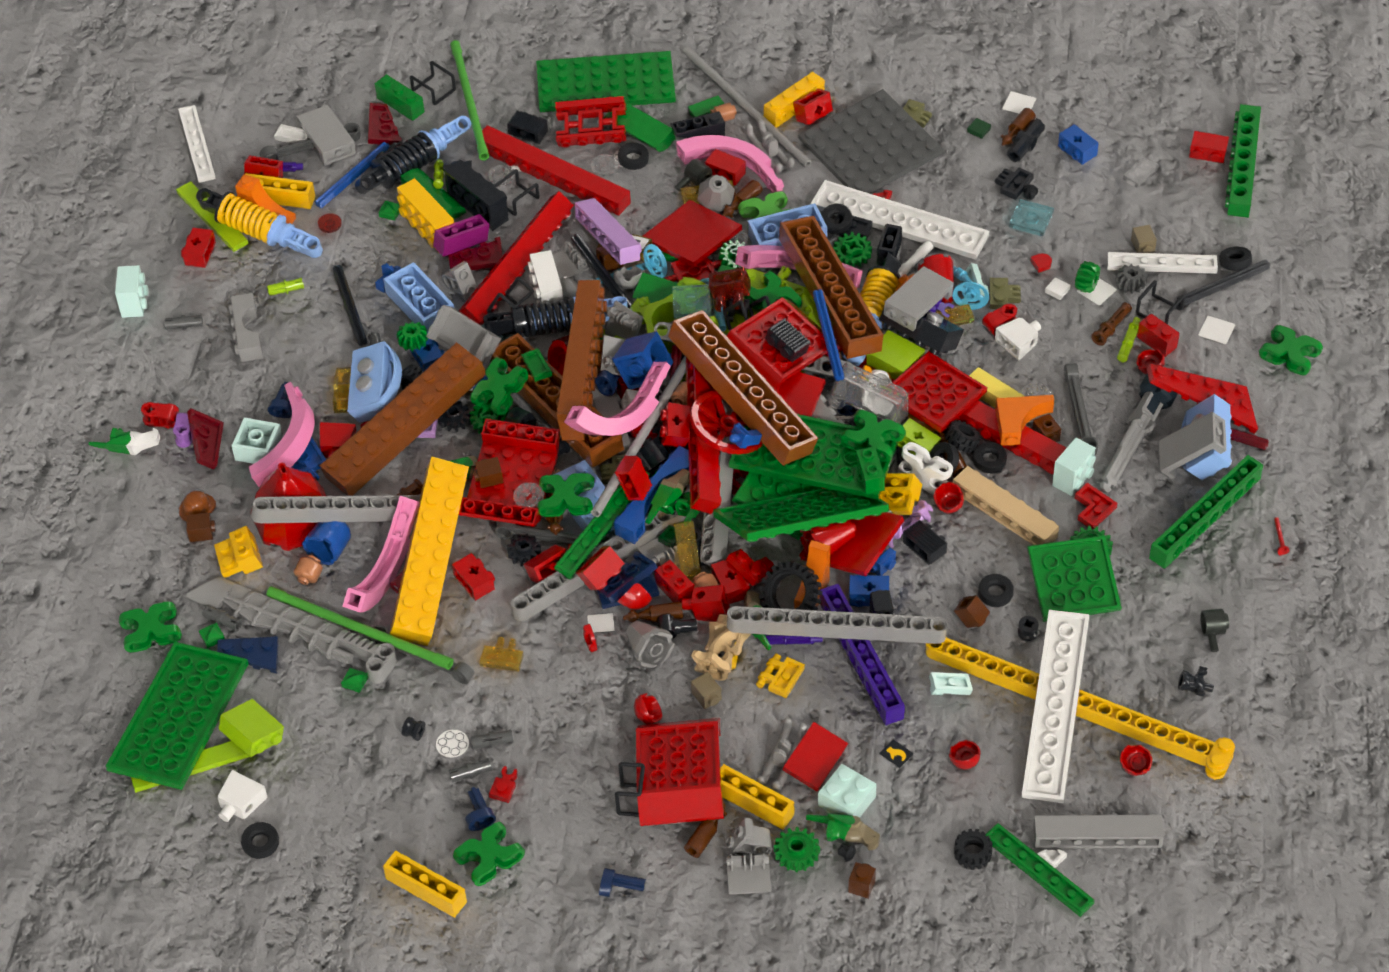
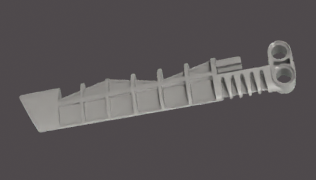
[186,577,397,684]

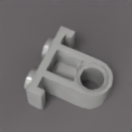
[442,261,477,302]
[725,818,772,857]

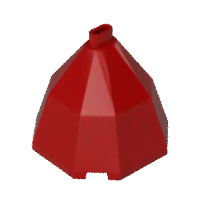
[250,463,327,551]

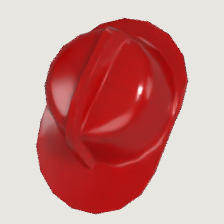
[547,340,567,376]

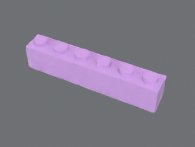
[575,198,642,265]

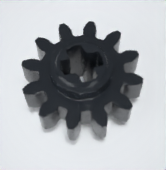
[438,402,471,432]
[507,534,541,567]

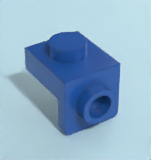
[869,548,896,576]

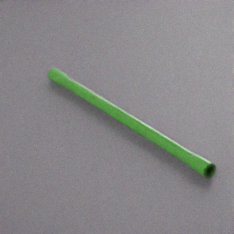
[450,40,489,161]
[266,586,453,670]

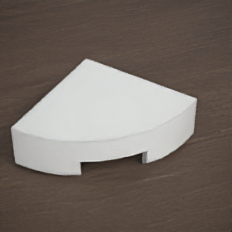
[1037,849,1067,868]

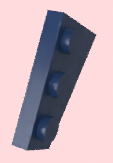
[600,551,658,603]
[217,636,279,674]

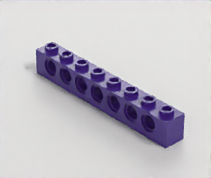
[820,584,905,726]

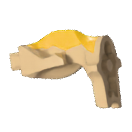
[691,614,751,681]

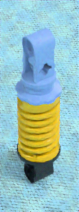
[196,188,323,258]
[841,251,902,367]

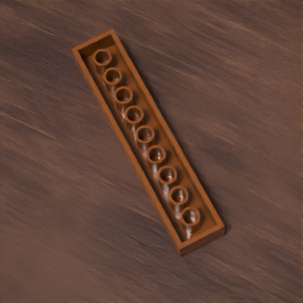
[779,216,884,359]
[557,280,607,440]
[668,310,818,465]
[490,333,624,468]
[320,342,486,496]

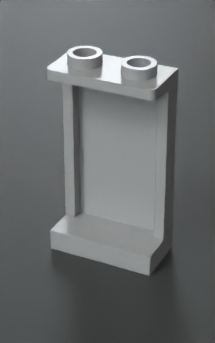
[297,105,356,166]
[884,266,954,331]
[426,305,502,369]
[1159,412,1226,479]

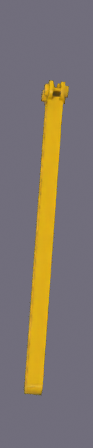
[925,638,1235,780]

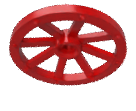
[690,391,763,454]

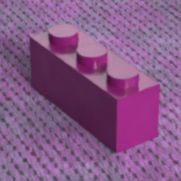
[433,214,489,257]

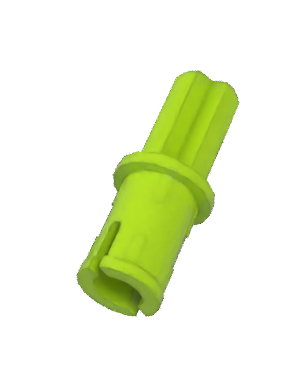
[267,277,304,296]

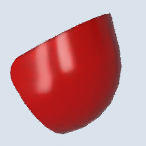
[617,583,652,610]

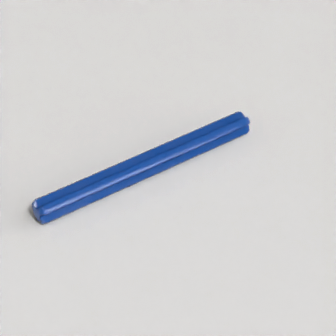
[315,142,389,208]
[813,289,845,381]

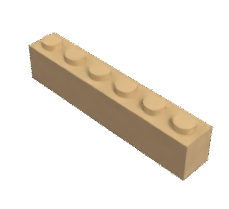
[953,466,1059,545]

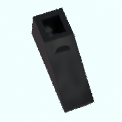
[670,111,725,138]

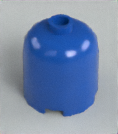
[303,521,351,565]

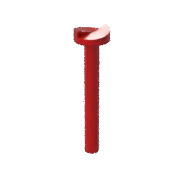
[1274,517,1290,556]

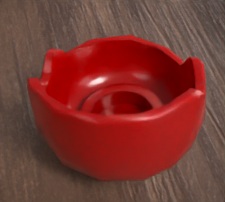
[1136,349,1165,374]
[933,482,964,514]
[634,693,663,724]
[949,740,981,770]
[1120,744,1153,776]

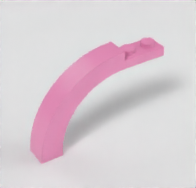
[676,135,784,193]
[735,245,862,288]
[564,362,671,436]
[249,382,315,487]
[342,496,420,613]

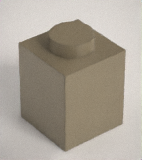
[1131,225,1157,253]
[691,672,722,709]

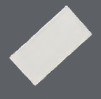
[274,124,309,144]

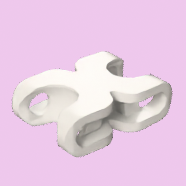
[898,442,953,495]

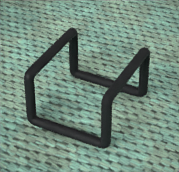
[410,61,456,105]
[494,169,540,216]
[487,277,534,314]
[1136,280,1185,324]
[723,295,771,331]
[615,762,645,817]

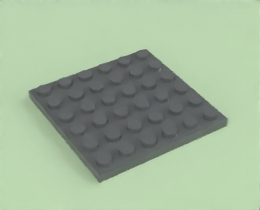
[798,89,944,194]

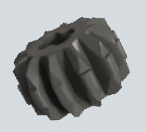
[1116,263,1148,294]

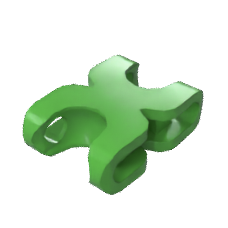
[738,191,790,230]

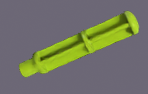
[433,159,444,189]
[1117,317,1141,363]

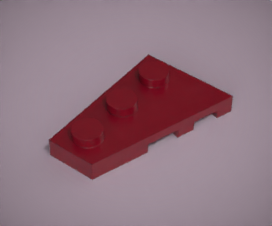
[368,103,402,145]
[448,236,503,270]
[187,408,224,470]

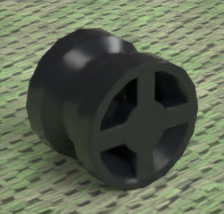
[1018,616,1039,641]
[401,716,426,741]

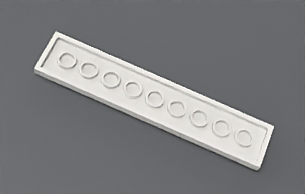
[811,180,989,260]
[1022,610,1089,803]

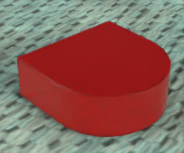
[1030,253,1052,273]

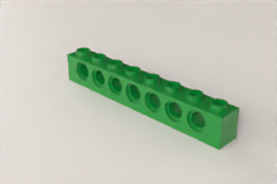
[1225,104,1261,218]
[1149,455,1263,569]

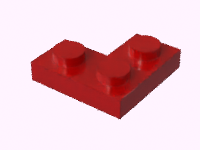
[1075,483,1118,530]
[726,549,775,586]

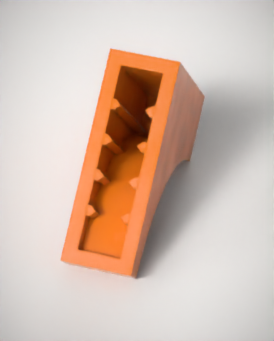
[235,174,296,224]
[995,395,1054,445]
[794,540,830,609]

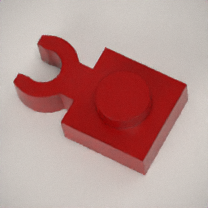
[489,766,518,803]

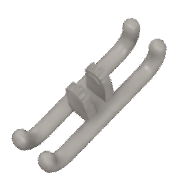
[746,119,795,174]
[757,717,807,792]

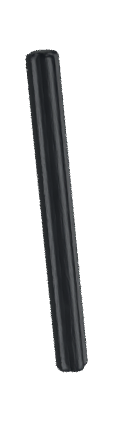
[571,233,632,309]
[1177,259,1270,306]
[333,265,367,346]

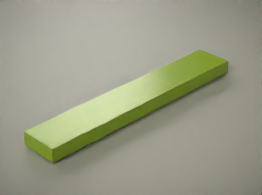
[176,181,248,252]
[131,741,249,793]

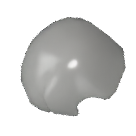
[613,266,643,289]
[560,275,578,299]

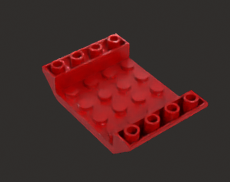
[726,297,842,393]
[458,419,560,527]
[636,718,724,826]

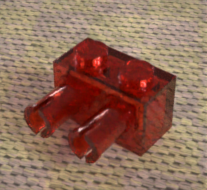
[709,267,751,312]

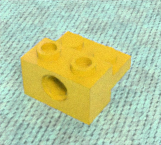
[879,473,922,515]
[214,525,263,578]

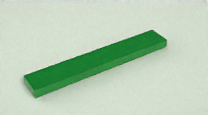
[554,485,633,579]
[986,823,1095,917]

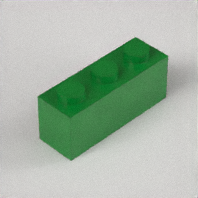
[374,74,425,121]

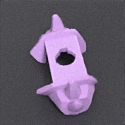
[888,500,933,548]

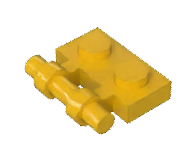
[756,654,805,698]

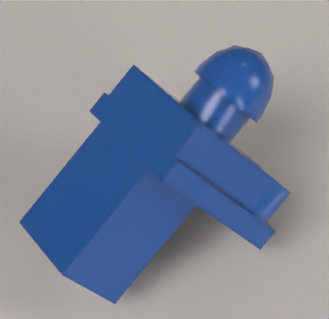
[375,263,401,293]
[729,423,762,449]

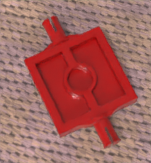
[664,258,722,282]

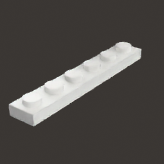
[178,105,216,183]
[1107,252,1218,274]

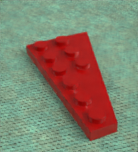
[1146,364,1258,434]

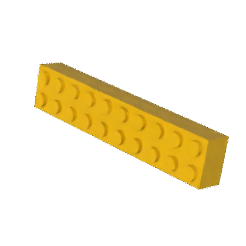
[389,456,469,646]

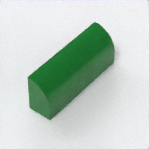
[604,102,676,152]
[401,168,467,220]
[632,272,712,313]

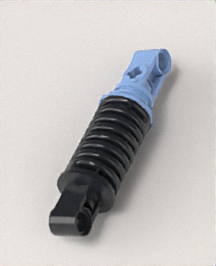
[355,116,471,194]
[483,296,628,337]

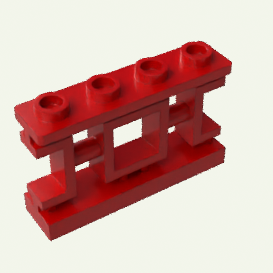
[555,96,626,148]

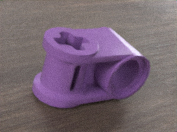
[173,412,192,448]

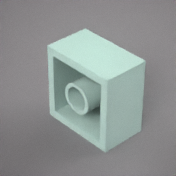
[115,265,148,318]
[232,418,283,464]
[1052,438,1096,496]
[818,764,876,818]

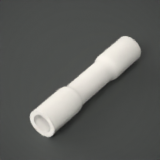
[897,241,934,278]

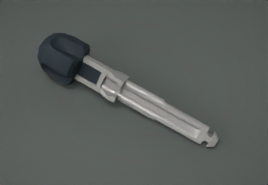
[1099,373,1178,493]

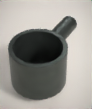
[675,159,712,191]
[1200,608,1229,652]

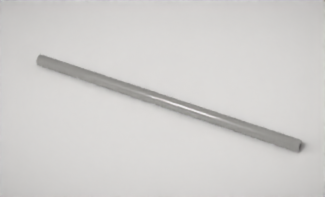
[683,46,812,167]
[591,356,686,517]

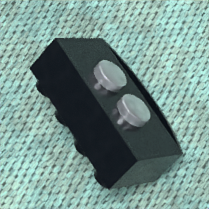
[879,308,964,355]

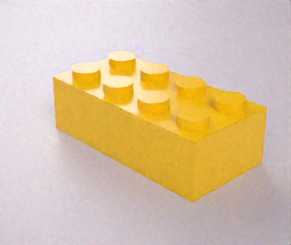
[397,178,454,253]

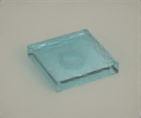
[1009,199,1054,236]
[672,284,711,318]

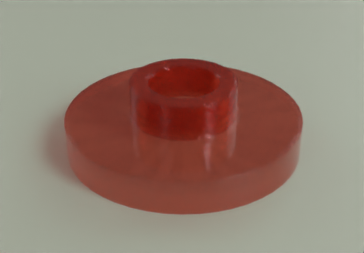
[318,213,342,233]

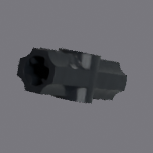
[1007,118,1045,162]

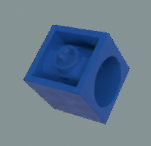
[612,331,673,389]

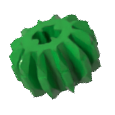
[1075,261,1100,293]
[396,320,428,352]

